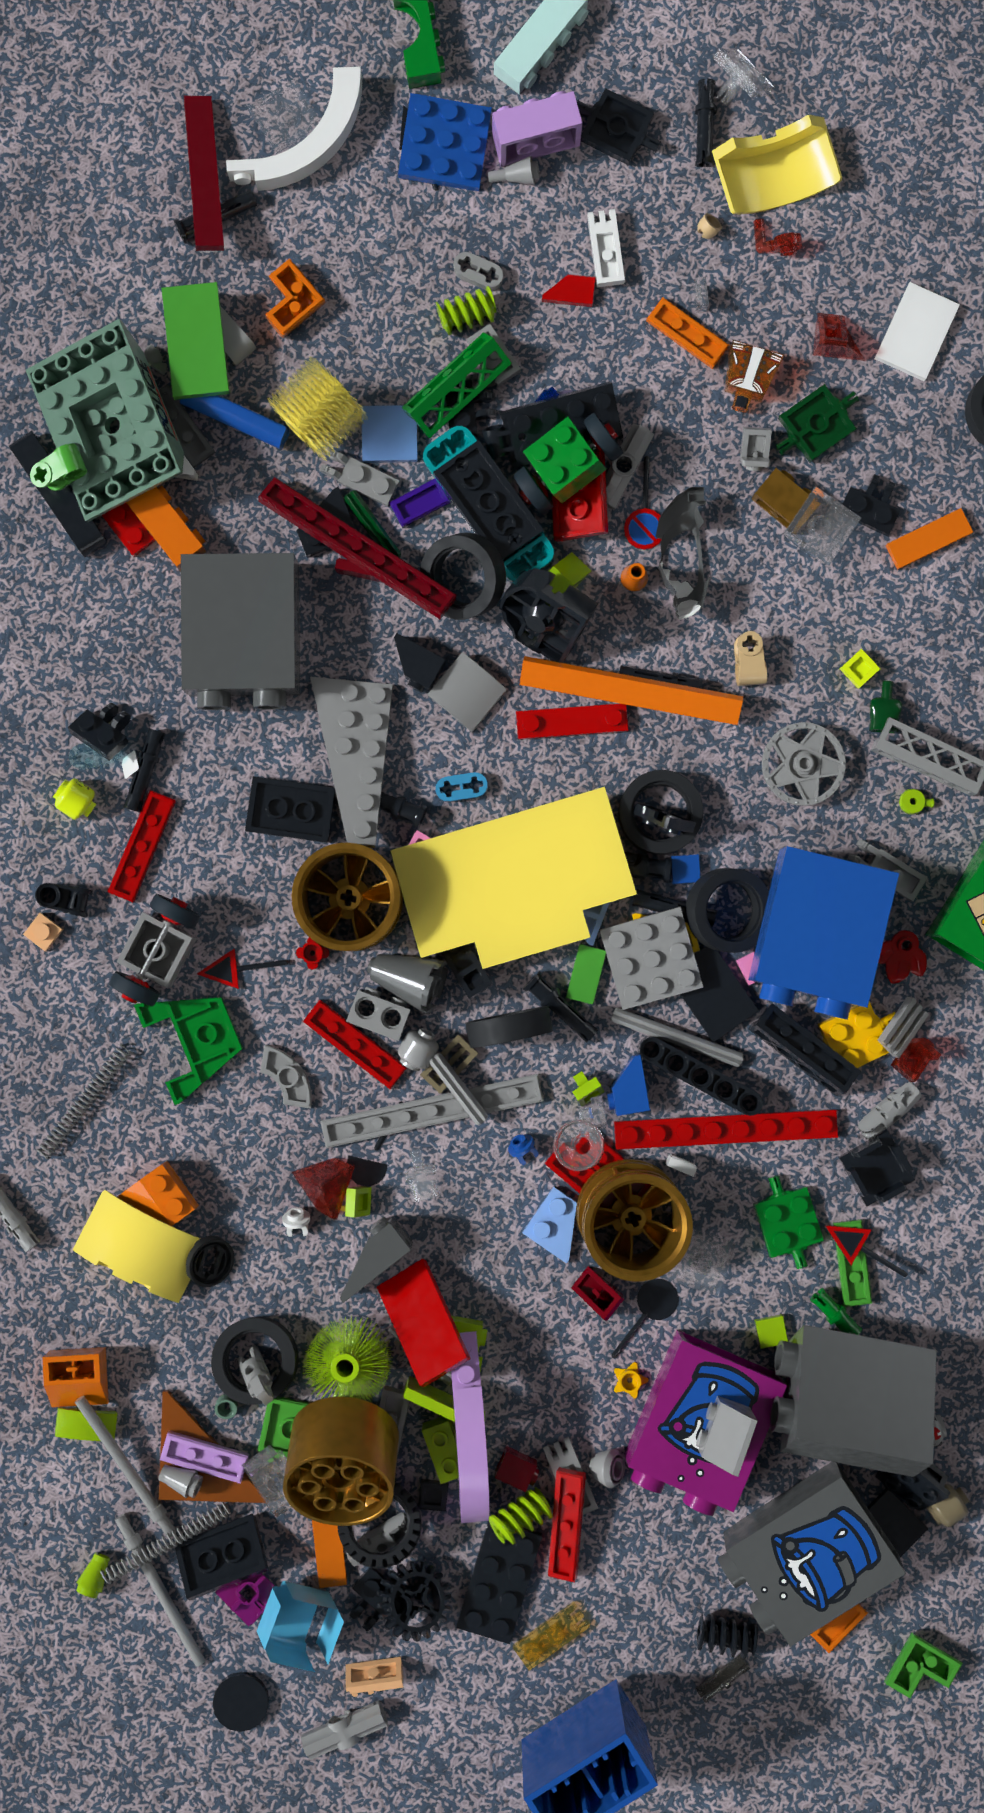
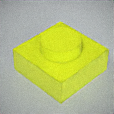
[840,649,880,689]

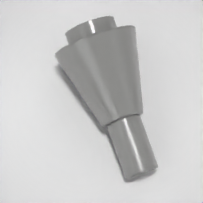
[488,156,540,185]

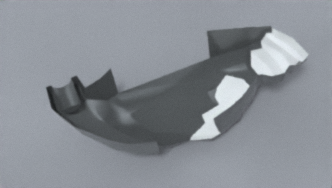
[656,487,710,620]

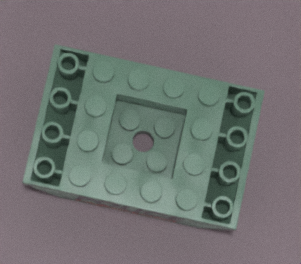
[26,319,184,522]

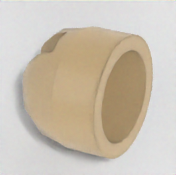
[697,213,722,239]

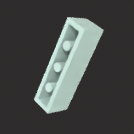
[494,0,589,95]

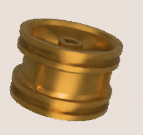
[291,842,403,951]
[576,1159,693,1282]

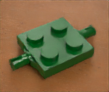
[753,1175,824,1269]

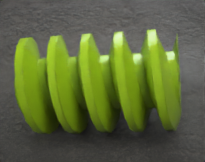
[435,286,496,336]
[488,1487,553,1545]

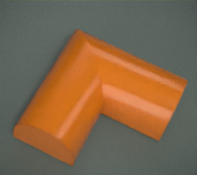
[265,258,326,338]

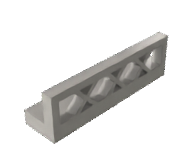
[871,717,984,796]

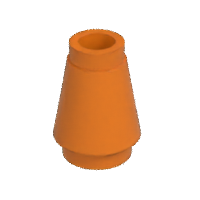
[621,563,648,591]

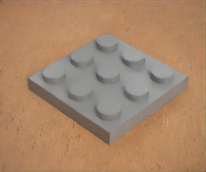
[600,906,703,1010]

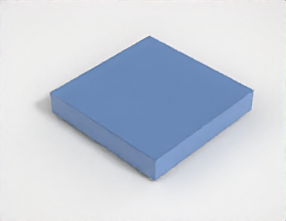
[361,405,418,463]

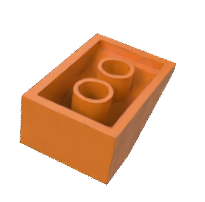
[117,1161,199,1226]

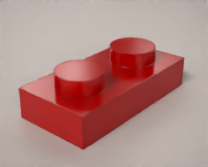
[101,503,156,557]

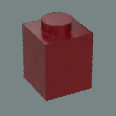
[495,1446,540,1492]

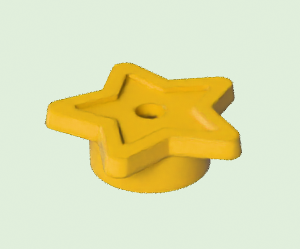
[614,1362,649,1398]

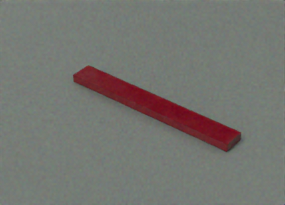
[258,477,457,620]

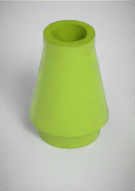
[76,1552,110,1599]

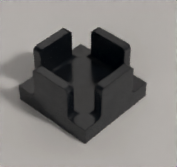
[838,1130,915,1207]

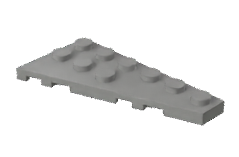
[310,677,393,848]

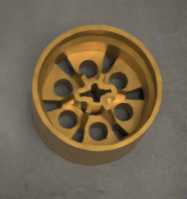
[283,1397,399,1526]

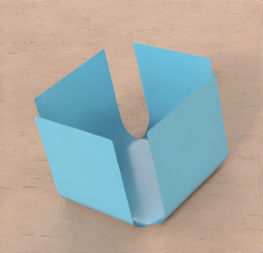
[257,1581,344,1672]

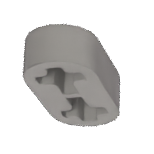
[453,252,503,291]

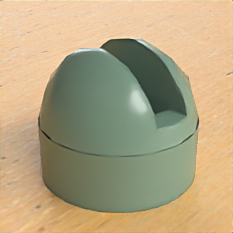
[214,1394,238,1419]

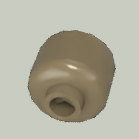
[927,1484,970,1527]

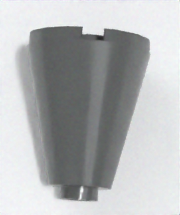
[367,954,448,1014]

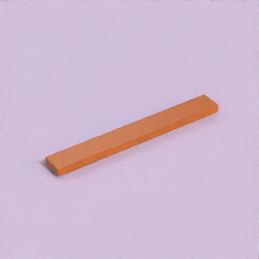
[519,656,743,725]

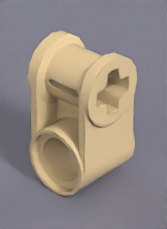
[734,631,767,687]

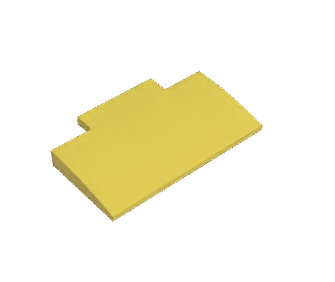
[390,787,637,969]

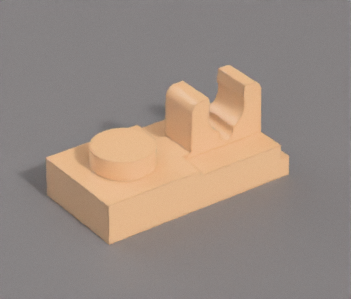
[346,1657,403,1697]

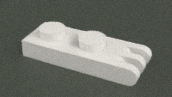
[587,209,625,288]

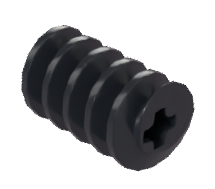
[697,1614,758,1660]

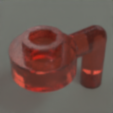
[753,219,802,256]

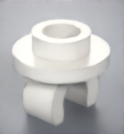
[282,1207,310,1237]

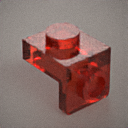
[891,1038,941,1082]

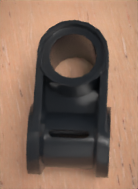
[35,883,93,918]

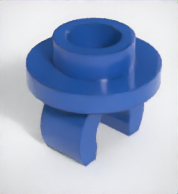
[508,1134,538,1165]

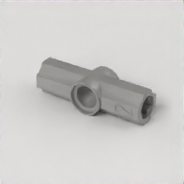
[606,423,654,510]
[301,1700,388,1760]

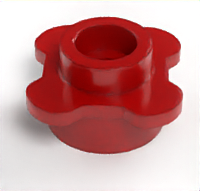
[296,937,329,970]

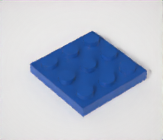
[398,93,492,191]

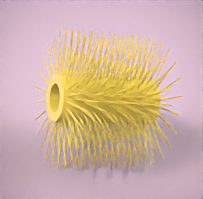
[268,357,368,461]

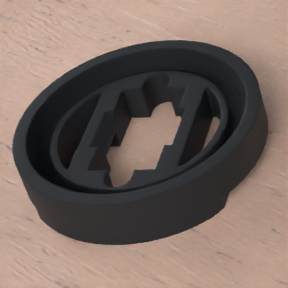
[186,1236,235,1287]

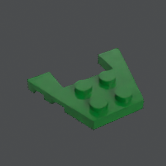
[134,997,243,1105]

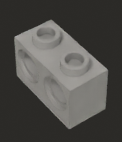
[346,987,411,1041]

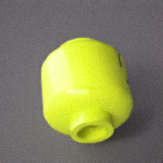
[53,778,96,820]

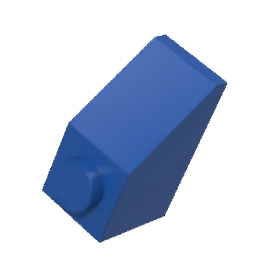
[607,1054,650,1116]

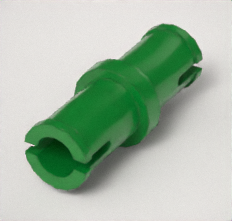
[810,1288,862,1335]

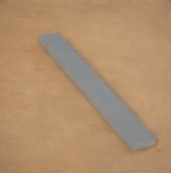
[320,1074,544,1148]

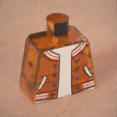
[724,340,784,413]

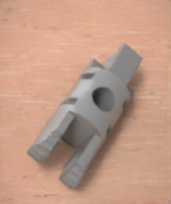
[858,1082,922,1140]
[236,1345,274,1406]
[346,1512,407,1567]

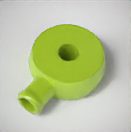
[899,789,935,815]

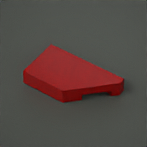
[542,274,595,307]

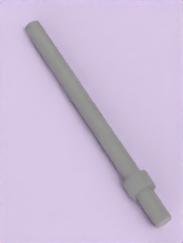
[75,1395,177,1538]
[115,1514,206,1667]

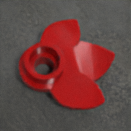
[878,930,927,984]

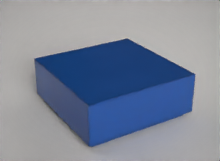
[670,854,700,884]

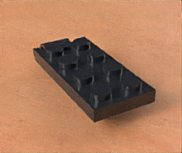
[482,381,623,468]

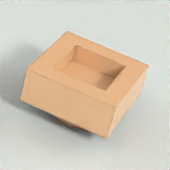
[23,912,64,951]

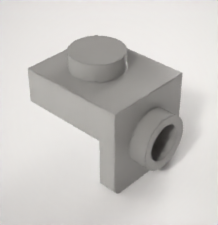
[740,427,772,471]

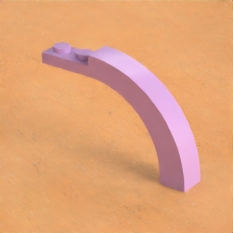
[451,1331,489,1523]

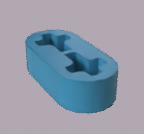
[435,772,488,802]

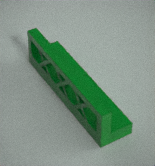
[401,332,512,438]

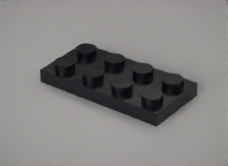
[456,1521,542,1644]

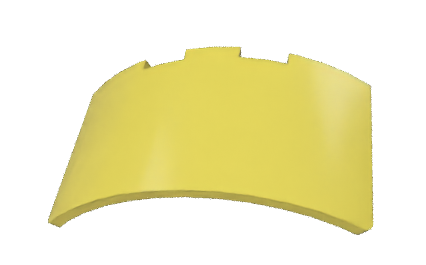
[712,115,842,215]
[73,1190,201,1303]

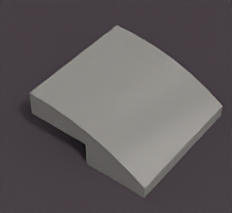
[427,652,507,733]

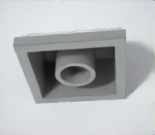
[696,1396,757,1477]

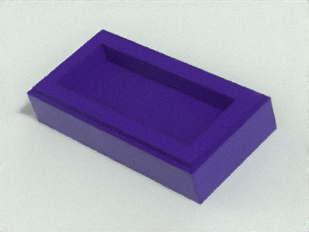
[389,479,451,528]

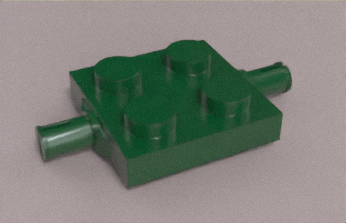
[776,384,859,463]

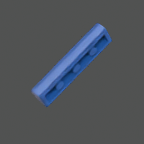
[180,395,290,450]

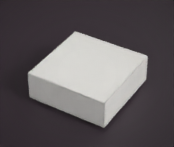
[665,1154,697,1177]

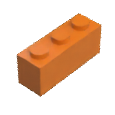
[126,485,206,572]

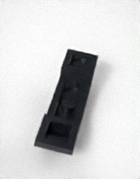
[441,944,493,999]

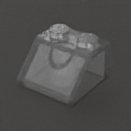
[783,486,861,565]

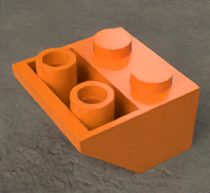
[42,1347,109,1407]

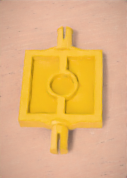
[817,1001,895,1068]

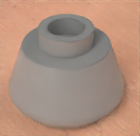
[589,1449,625,1488]

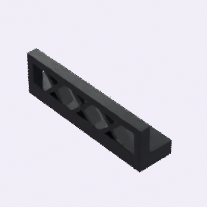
[748,1003,861,1096]

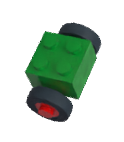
[514,413,623,515]

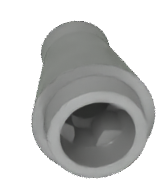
[159,1464,203,1498]

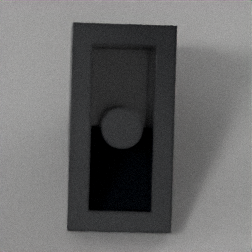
[394,633,446,693]

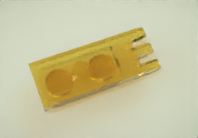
[513,1601,590,1671]

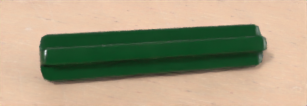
[344,490,401,558]

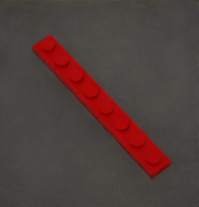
[614,1109,838,1150]

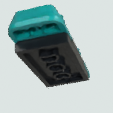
[423,426,554,582]

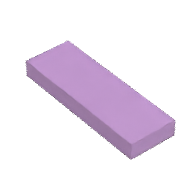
[160,1431,249,1484]

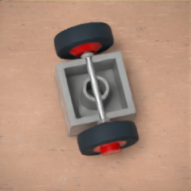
[109,894,200,1006]

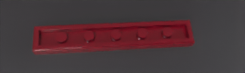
[184,95,224,251]

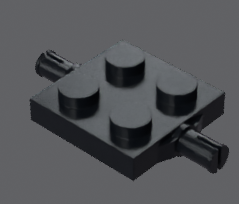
[577,88,661,166]

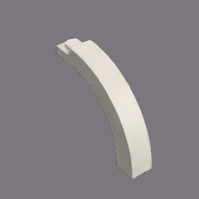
[226,66,362,191]

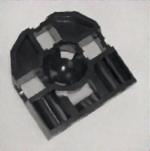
[499,568,599,663]

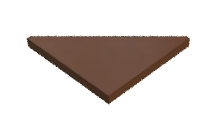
[159,1390,267,1503]

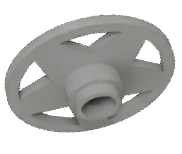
[762,722,846,806]

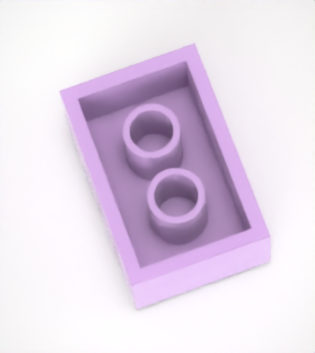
[492,91,582,167]

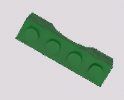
[393,0,445,89]

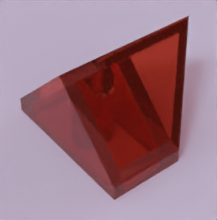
[813,313,865,361]
[292,1158,355,1220]

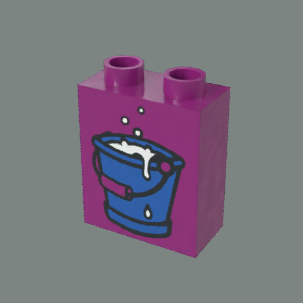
[625,1330,787,1516]

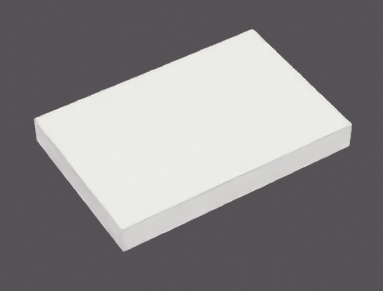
[874,282,960,381]

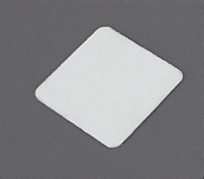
[122,751,139,779]

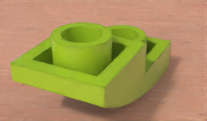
[55,1407,118,1441]

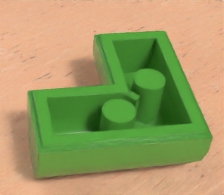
[884,1632,963,1698]

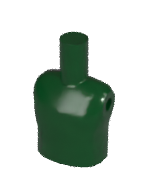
[869,681,902,734]

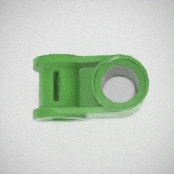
[30,443,87,491]

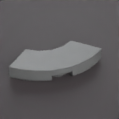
[260,1045,312,1109]

